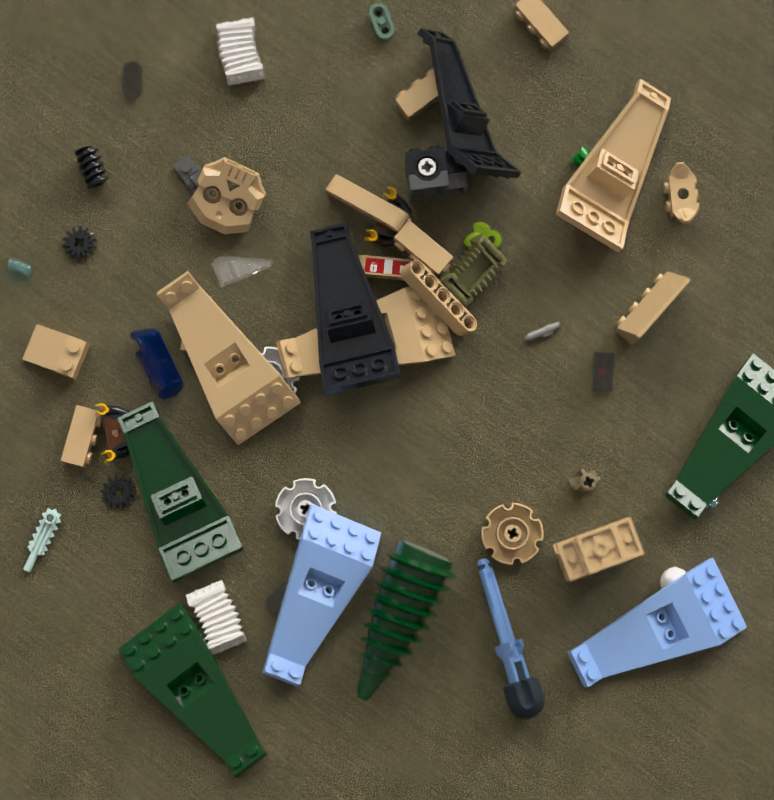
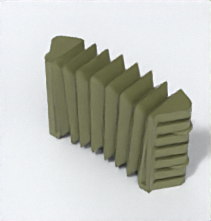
[439,233,507,307]

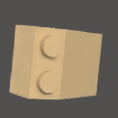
[22,324,90,380]

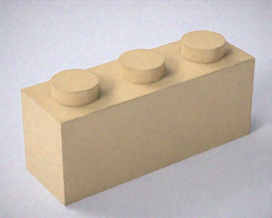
[514,0,569,52]
[395,68,439,122]
[393,220,453,277]
[61,405,103,468]

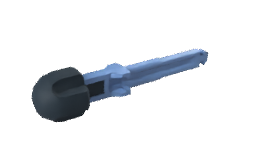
[477,558,544,719]

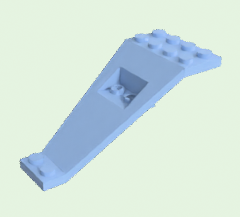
[263,504,381,687]
[567,558,747,687]

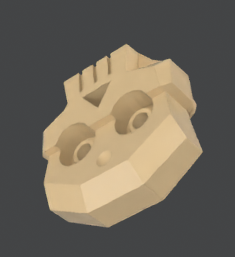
[187,157,266,234]

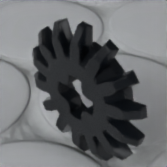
[62,226,97,260]
[101,475,136,509]

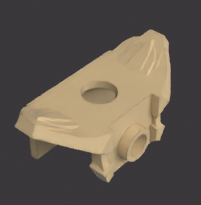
[663,162,700,224]

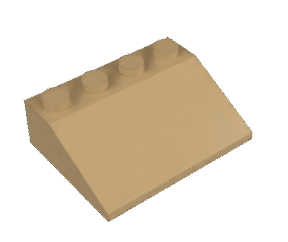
[615,271,690,345]

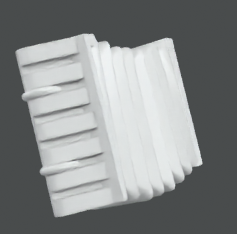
[216,18,265,86]
[186,580,247,655]

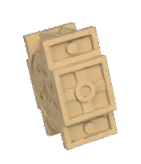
[552,517,644,581]

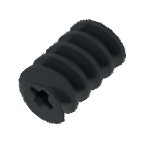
[74,146,109,189]

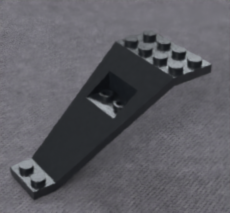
[418,28,521,179]
[310,222,401,396]

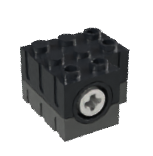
[405,145,468,202]

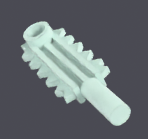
[23,508,62,572]

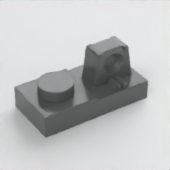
[173,155,201,194]

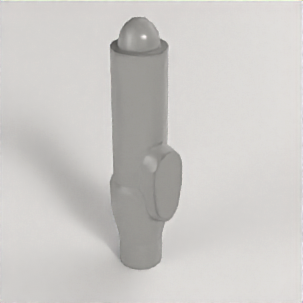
[525,321,561,341]

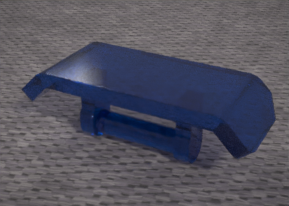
[131,329,183,399]

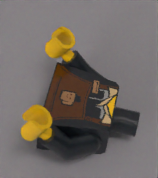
[364,187,414,247]
[95,403,131,463]

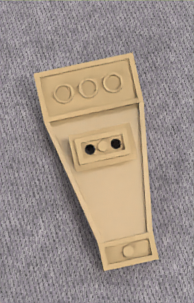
[556,79,671,253]
[157,271,301,445]
[276,287,456,379]

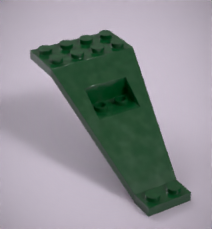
[664,353,774,520]
[118,401,244,583]
[118,602,268,778]

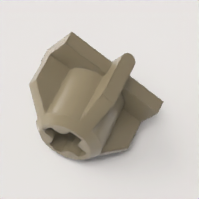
[568,469,601,493]

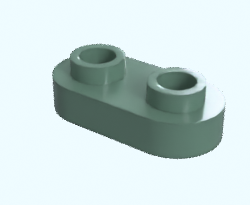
[369,3,395,41]

